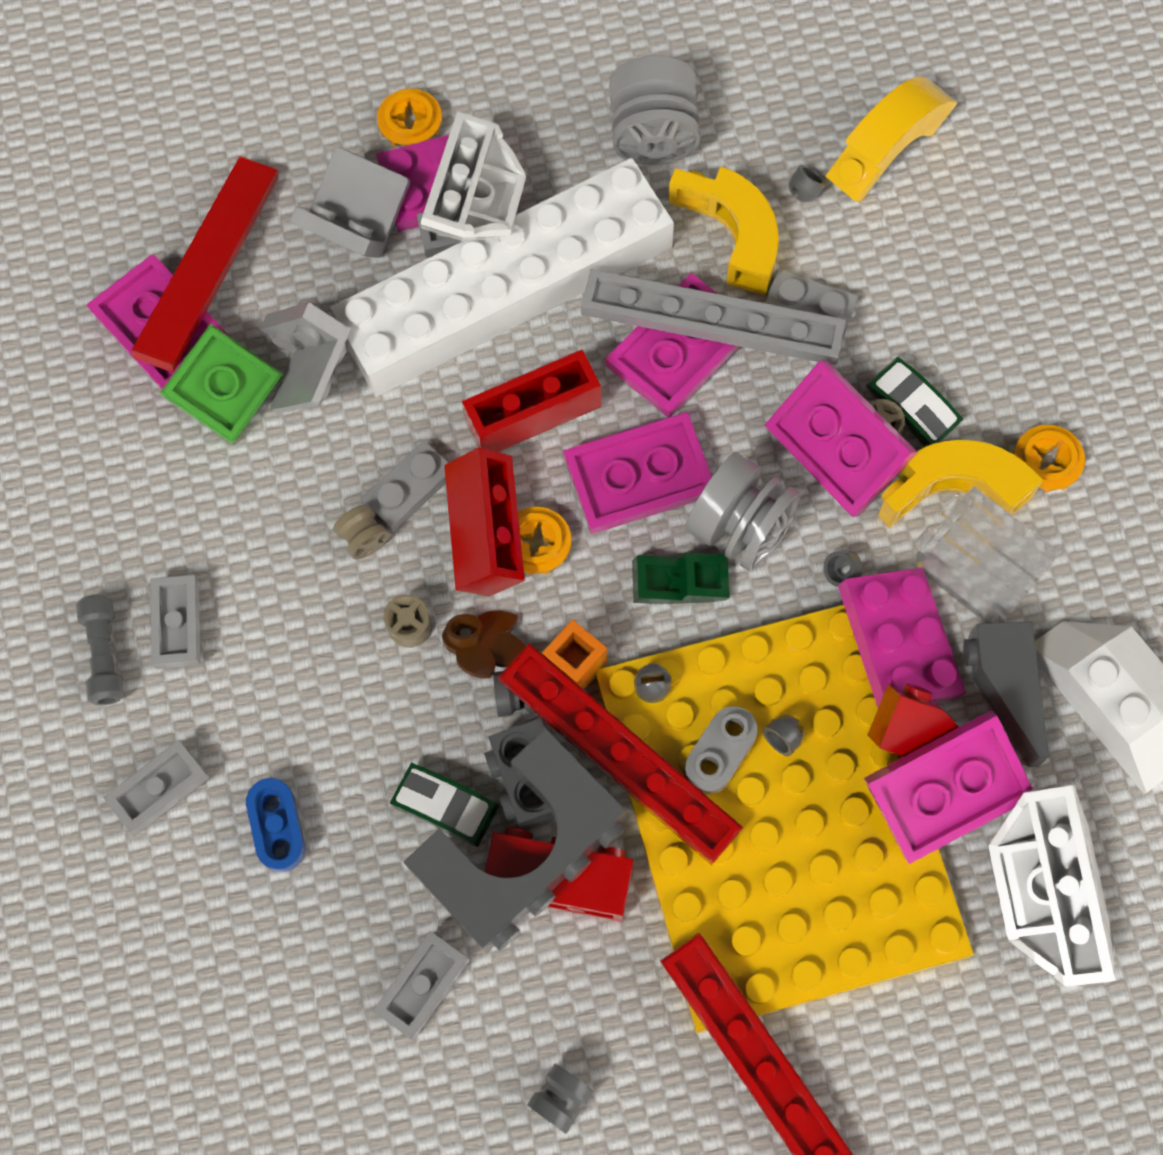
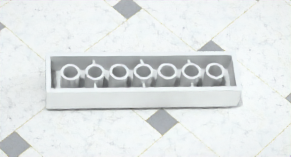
[330,158,674,397]

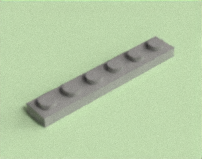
[581,269,846,366]

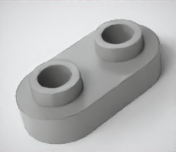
[685,706,757,795]

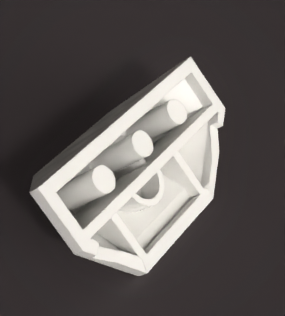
[421,111,527,242]
[1035,621,1163,794]
[988,784,1116,986]

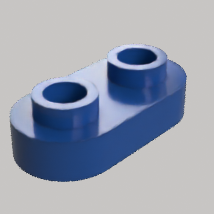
[246,778,305,872]

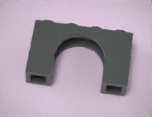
[403,728,626,953]

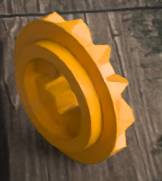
[377,88,443,147]
[1013,425,1085,493]
[518,507,572,576]

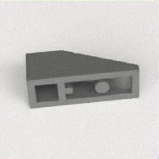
[963,621,1049,767]

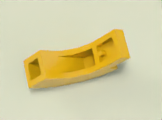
[825,76,958,202]
[668,166,779,296]
[878,440,1044,528]

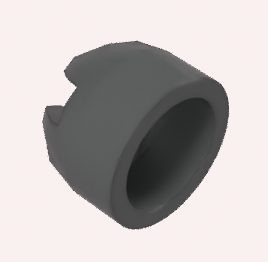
[789,165,826,202]
[823,550,864,587]
[634,664,671,703]
[763,714,805,756]

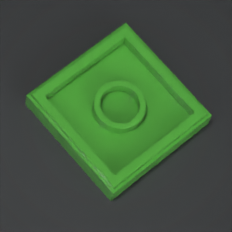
[160,324,283,445]

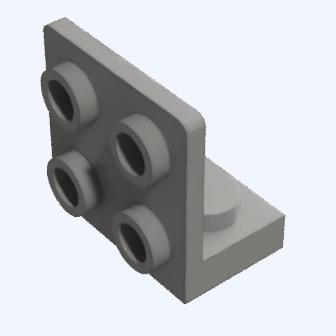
[290,147,411,258]
[260,302,351,414]

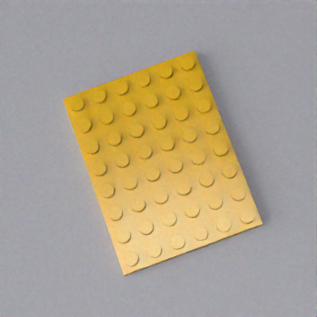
[596,605,974,1034]

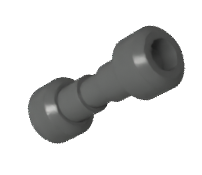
[76,594,125,705]

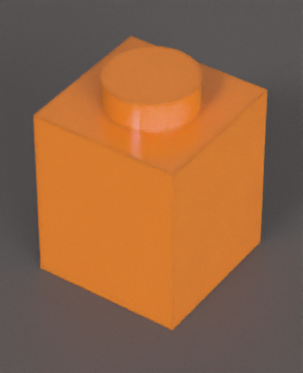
[542,619,608,690]

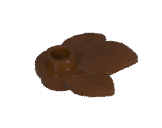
[442,611,526,678]

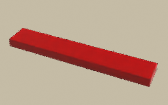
[131,156,278,373]
[498,643,743,865]
[659,932,853,1155]

